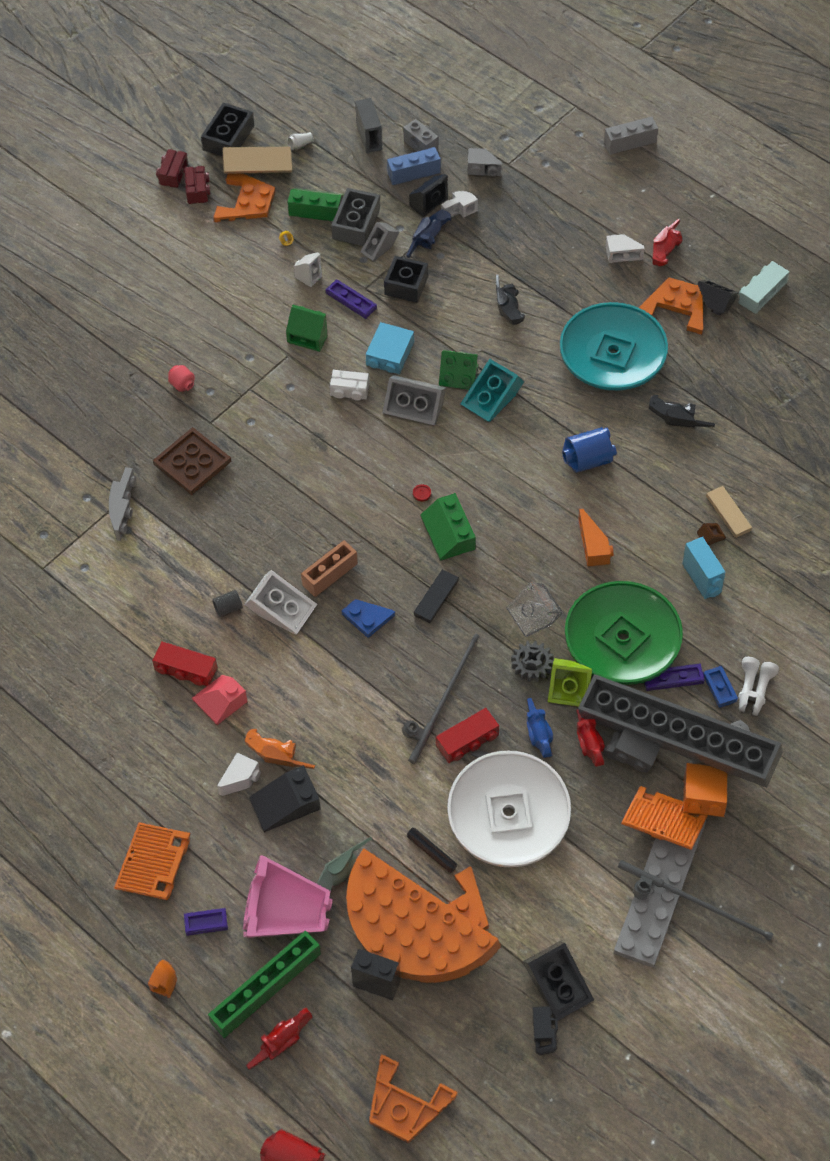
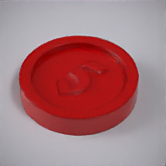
[413,484,431,502]

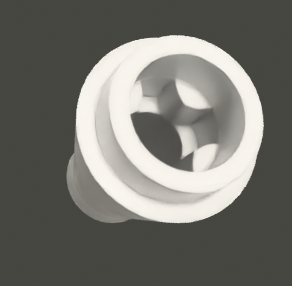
[287,132,313,151]

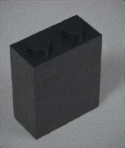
[351,949,400,1000]

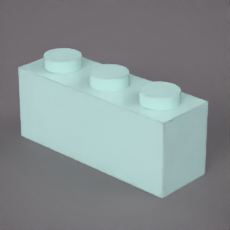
[739,261,789,314]

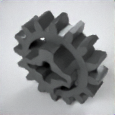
[511,641,553,682]

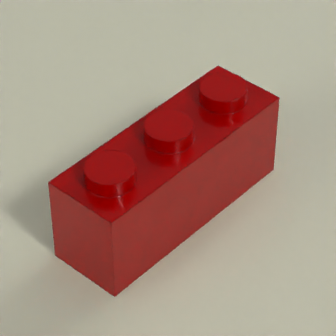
[152,641,218,686]
[436,708,499,763]

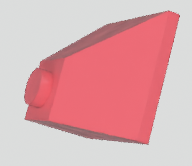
[192,675,248,725]

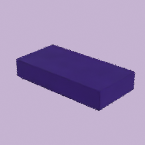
[184,908,228,936]

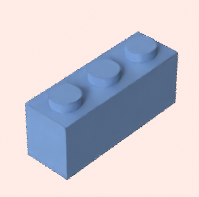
[387,147,441,185]

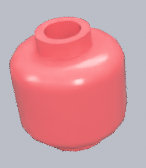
[168,365,195,392]

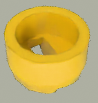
[279,231,294,246]

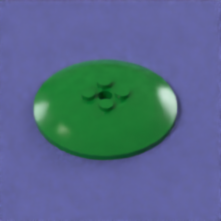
[565,581,683,685]

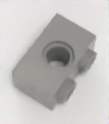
[403,119,439,152]

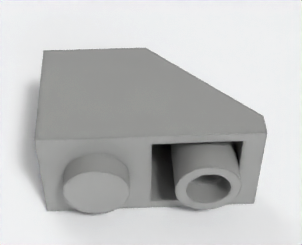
[468,148,502,176]

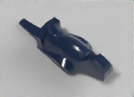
[406,209,452,258]

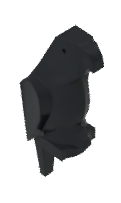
[496,274,525,325]
[648,395,715,428]

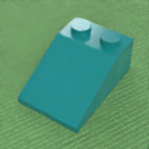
[460,359,525,422]

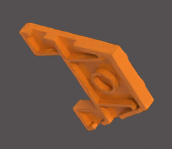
[213,173,275,222]
[639,277,703,335]
[447,866,489,930]
[369,1054,458,1143]

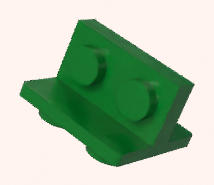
[438,350,479,390]

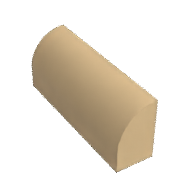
[222,147,292,174]

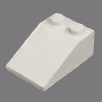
[244,570,317,635]

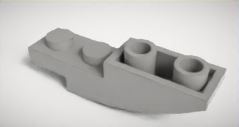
[109,467,136,541]

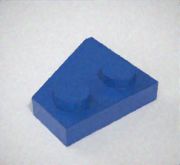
[341,599,395,638]

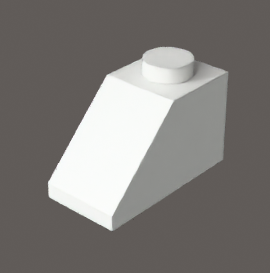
[606,234,644,263]
[294,252,322,287]
[217,753,261,796]

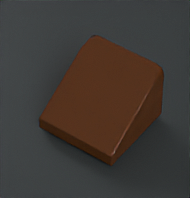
[697,523,726,545]

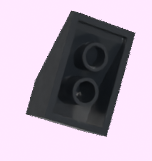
[249,765,321,832]
[523,941,594,1021]

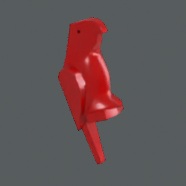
[653,219,682,266]
[576,709,605,767]
[246,1008,313,1070]

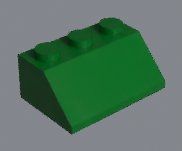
[287,188,344,221]
[420,493,476,561]

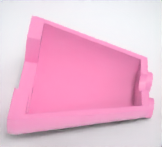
[243,856,332,938]

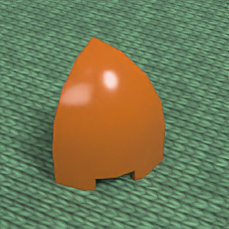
[148,960,177,998]

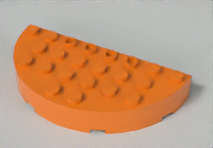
[346,848,501,983]

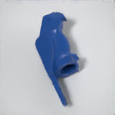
[527,698,553,758]

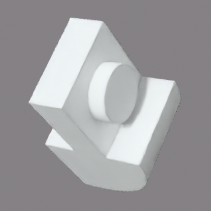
[441,191,478,218]

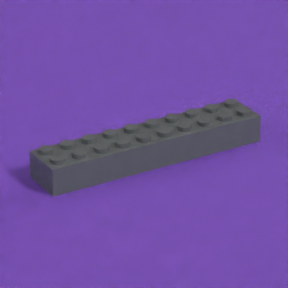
[578,674,783,788]

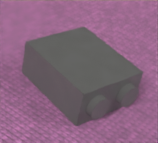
[355,98,382,153]

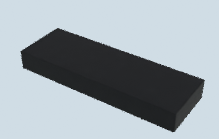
[413,569,459,623]

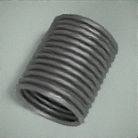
[212,589,243,618]

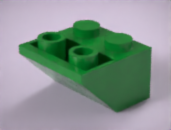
[286,305,328,352]

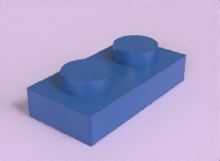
[703,666,738,708]

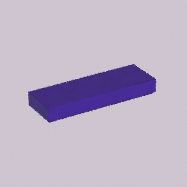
[325,279,377,319]
[644,663,705,691]

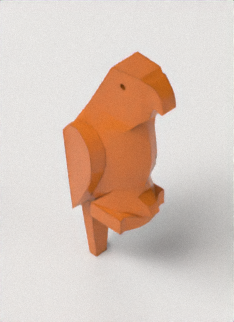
[245,729,315,769]

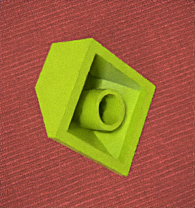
[548,658,592,707]

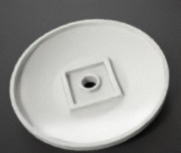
[447,751,571,867]

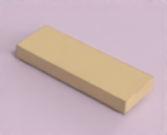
[706,486,752,538]

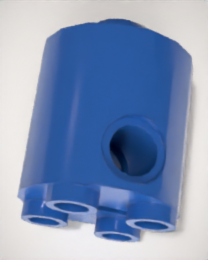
[562,427,617,473]

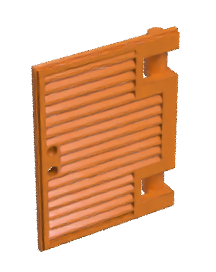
[621,786,708,850]
[114,822,190,900]

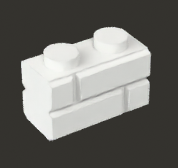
[330,370,369,400]

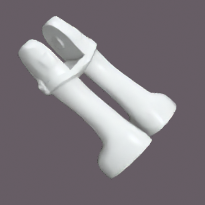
[738,657,779,716]

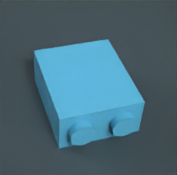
[365,322,414,374]
[682,537,725,599]

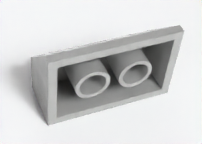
[382,375,446,425]

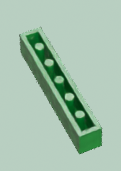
[208,930,321,1038]

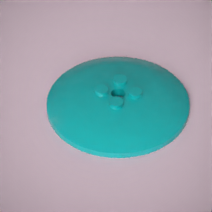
[560,302,668,390]

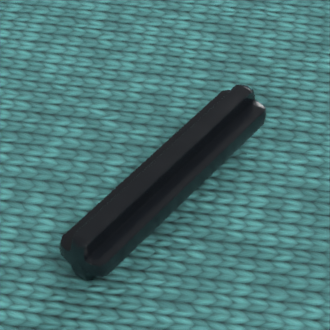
[407,827,457,873]

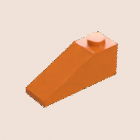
[578,509,614,567]

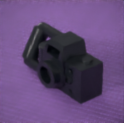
[533,1007,558,1056]

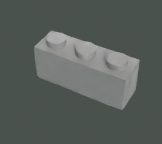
[604,117,658,155]

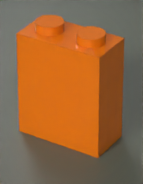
[683,763,727,817]

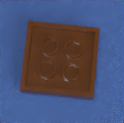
[153,427,232,495]

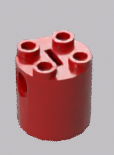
[260,1129,326,1161]

